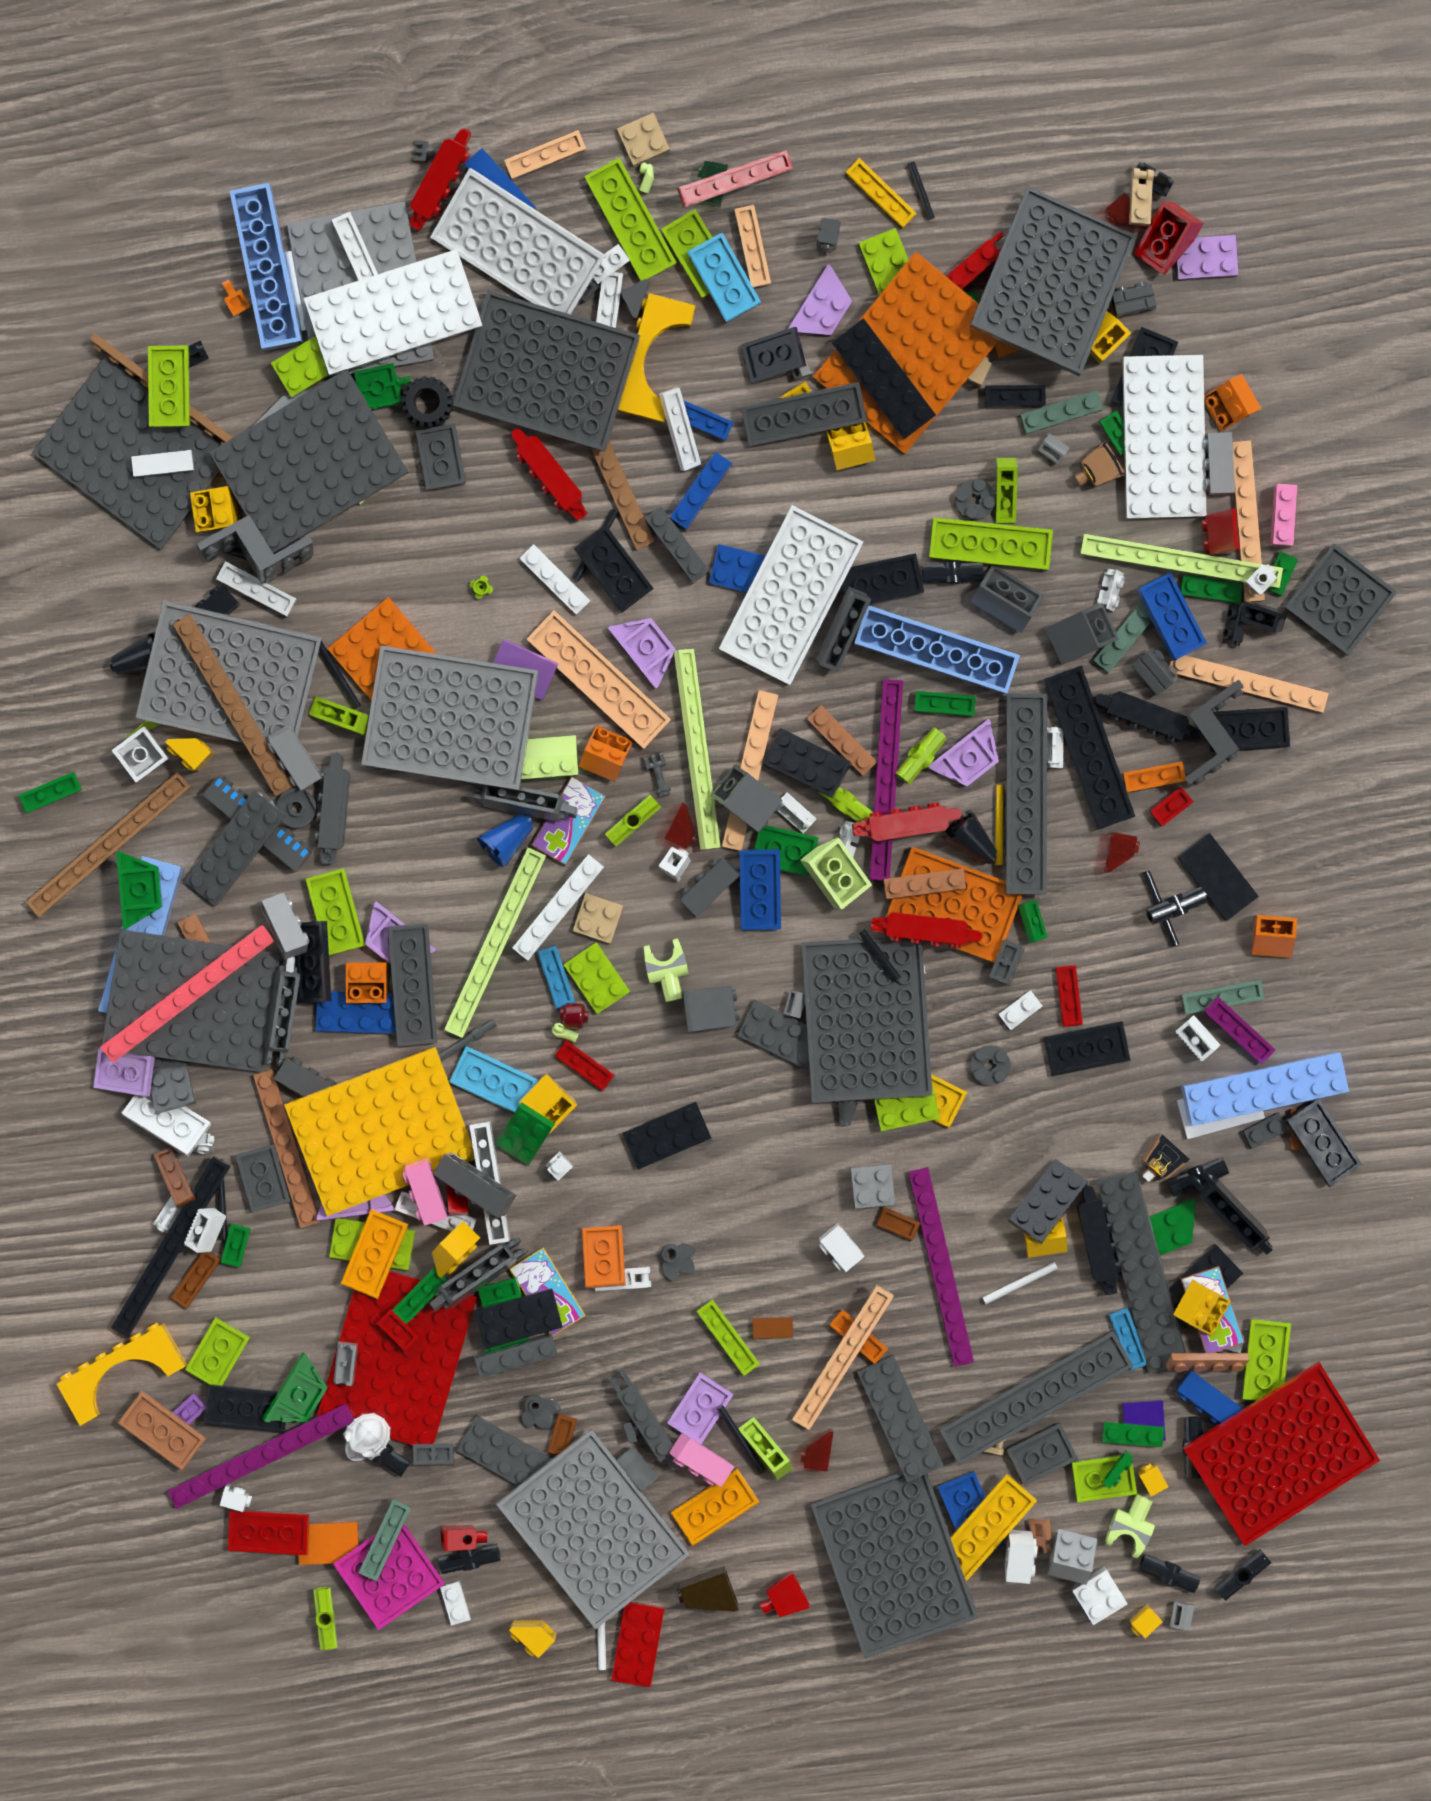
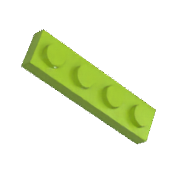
[696,1299,760,1376]

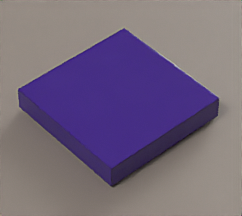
[1122,1400,1166,1441]

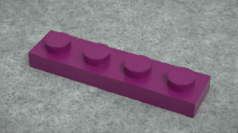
[1204,996,1275,1064]

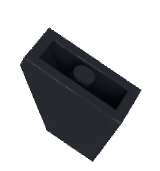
[1239,601,1288,633]

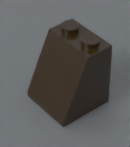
[677,1566,739,1612]

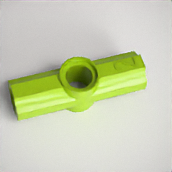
[895,727,947,785]
[818,787,872,822]
[605,795,662,847]
[313,1587,338,1650]

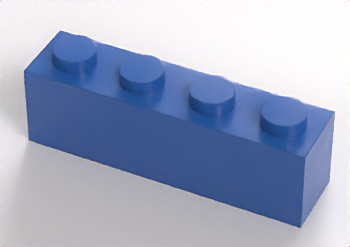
[464,148,537,211]
[670,452,732,531]
[1175,1371,1243,1425]

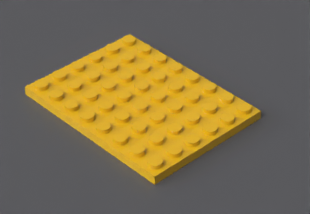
[284,1047,475,1216]

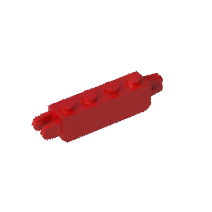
[409,128,472,231]
[946,231,1004,290]
[511,429,588,522]
[852,802,962,841]
[871,912,982,949]

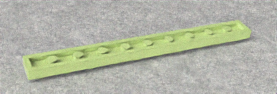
[1081,534,1283,588]
[674,649,720,850]
[444,848,546,1038]

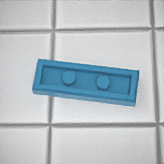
[537,945,575,1009]
[1108,1307,1147,1371]

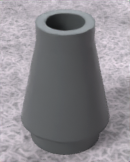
[839,1100,858,1126]

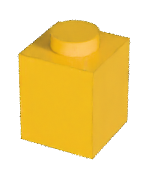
[1138,1463,1168,1497]
[1130,1604,1162,1639]

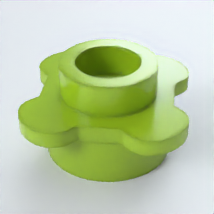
[470,575,493,599]

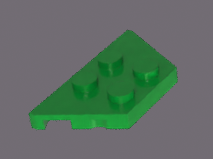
[116,851,163,929]
[1149,1198,1196,1256]
[262,1352,328,1422]

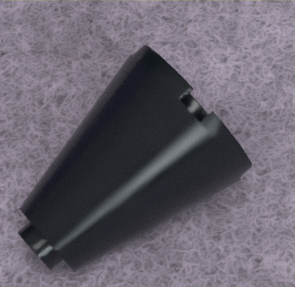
[109,632,155,675]
[942,810,997,865]

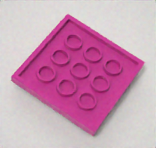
[333,1524,445,1630]

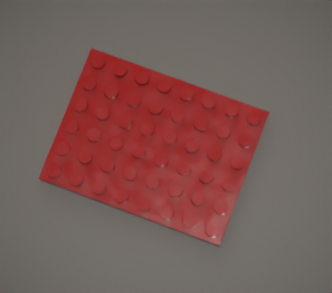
[317,1271,478,1445]
[1183,1361,1380,1546]

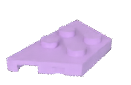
[788,264,852,336]
[608,618,676,689]
[928,719,999,786]
[365,901,436,964]
[317,1194,394,1220]

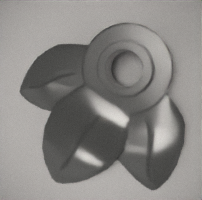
[660,1243,696,1281]
[522,1394,561,1430]

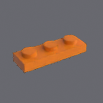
[1123,761,1186,792]
[829,1309,888,1364]

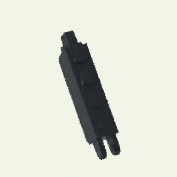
[1094,691,1201,743]
[1190,1169,1273,1255]
[1077,1185,1121,1295]

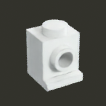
[1245,564,1277,596]
[659,847,691,882]
[545,1151,573,1181]
[220,1484,252,1512]

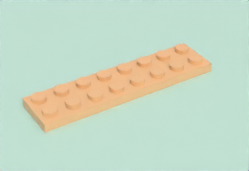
[527,610,671,749]

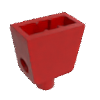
[441,1525,487,1551]
[760,1570,810,1617]

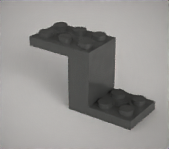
[197,515,314,584]
[1185,680,1244,786]

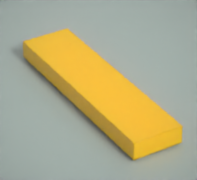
[845,158,917,229]

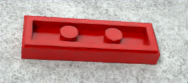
[1055,965,1083,1027]
[555,1040,614,1091]

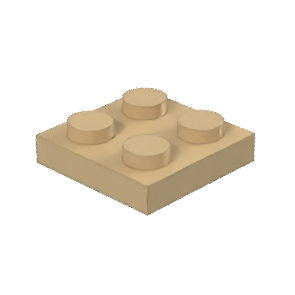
[617,113,670,167]
[573,893,623,944]

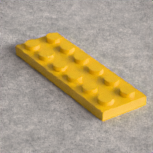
[950,1473,1037,1581]

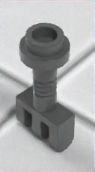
[413,140,439,163]
[643,751,671,798]

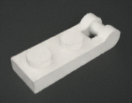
[595,1266,651,1291]

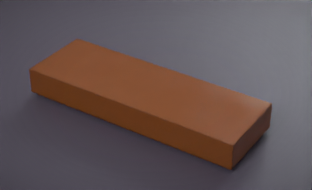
[153,1146,195,1208]
[171,1252,222,1309]

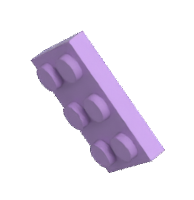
[1176,235,1239,280]
[93,1048,155,1096]
[667,1372,734,1444]

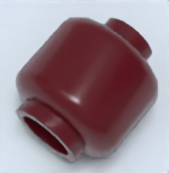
[560,1002,589,1030]

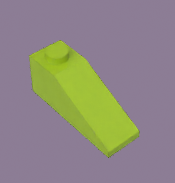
[996,458,1018,523]
[309,696,369,736]
[738,1417,793,1481]

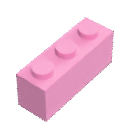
[1270,484,1297,547]
[403,1158,448,1226]
[669,1433,734,1487]

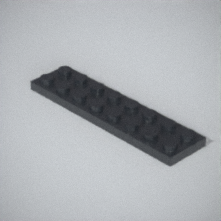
[1043,666,1136,830]

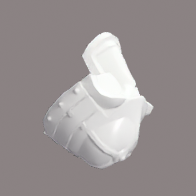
[343,1413,391,1461]

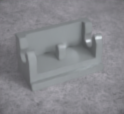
[333,1341,358,1386]

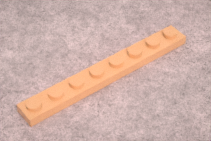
[1233,440,1265,602]
[1170,655,1329,713]
[722,690,778,851]
[792,1285,894,1430]

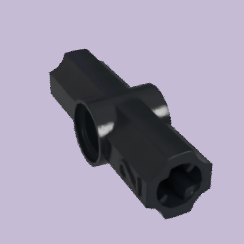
[922,562,983,583]
[1146,887,1207,925]
[1167,1158,1229,1197]
[1182,1416,1202,1479]
[373,1443,411,1477]
[438,1543,501,1574]
[1214,1549,1272,1601]
[1138,1554,1201,1593]

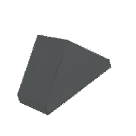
[620,279,650,321]

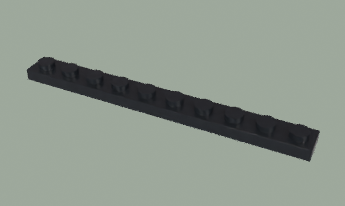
[111,1156,231,1338]

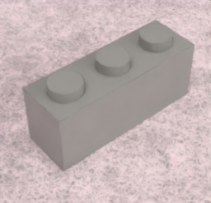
[1203,432,1235,495]
[268,724,321,790]
[260,893,309,960]

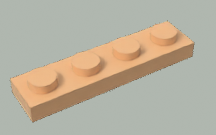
[504,130,586,180]
[735,205,771,288]

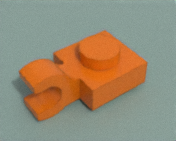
[222,280,251,317]

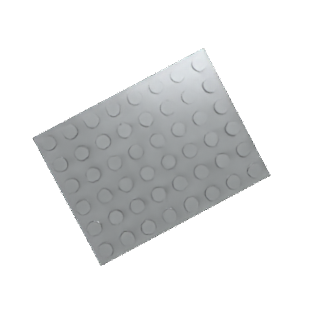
[287,202,435,381]
[136,600,322,743]
[361,646,539,790]
[496,1429,690,1629]

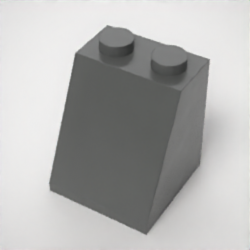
[1045,603,1119,665]
[711,764,783,832]
[683,985,740,1032]

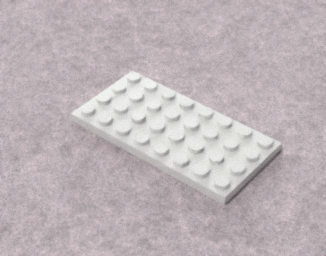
[431,168,606,315]
[304,249,482,376]
[1122,355,1207,518]
[719,505,863,685]

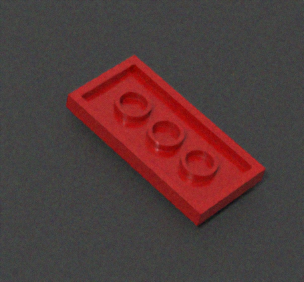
[228,1509,310,1555]
[611,1601,665,1688]

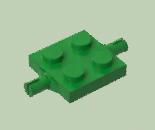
[354,363,412,409]

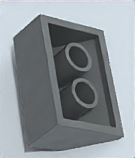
[970,565,1044,633]

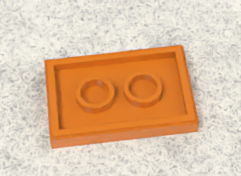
[582,1225,626,1289]
[299,1521,359,1565]

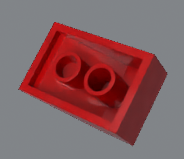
[1134,201,1204,275]
[1201,509,1239,556]

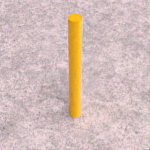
[995,785,1004,865]

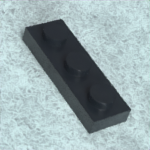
[985,385,1046,407]

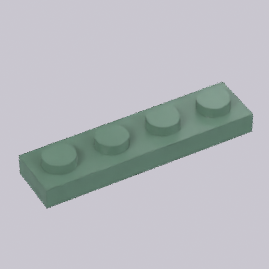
[1020,390,1103,434]
[1093,601,1152,673]
[1181,980,1265,1014]
[358,1499,411,1581]

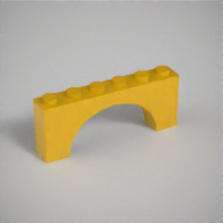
[618,293,696,424]
[57,1323,188,1426]

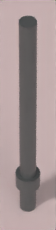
[438,1019,497,1062]

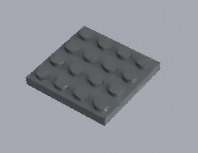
[1284,543,1397,656]

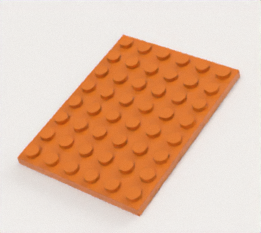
[813,251,999,454]

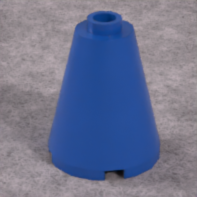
[477,814,533,868]

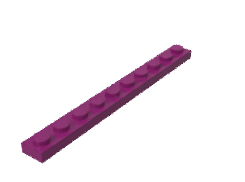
[869,679,903,880]
[908,1167,974,1367]
[167,1403,354,1509]

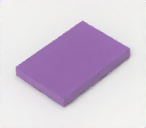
[493,639,559,700]

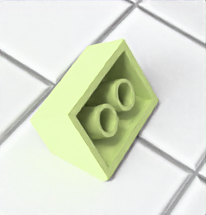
[521,735,579,780]
[800,837,872,910]

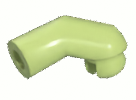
[639,162,654,193]
[552,1023,579,1043]

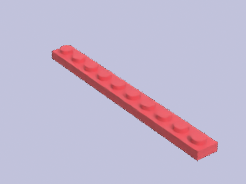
[100,925,274,1063]

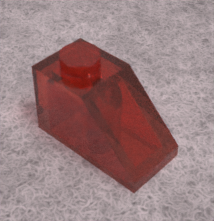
[1104,193,1149,229]
[665,802,697,849]
[1104,832,1140,872]
[800,1429,834,1472]

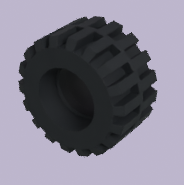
[402,376,453,429]

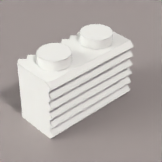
[1176,1015,1220,1061]
[184,1208,226,1253]

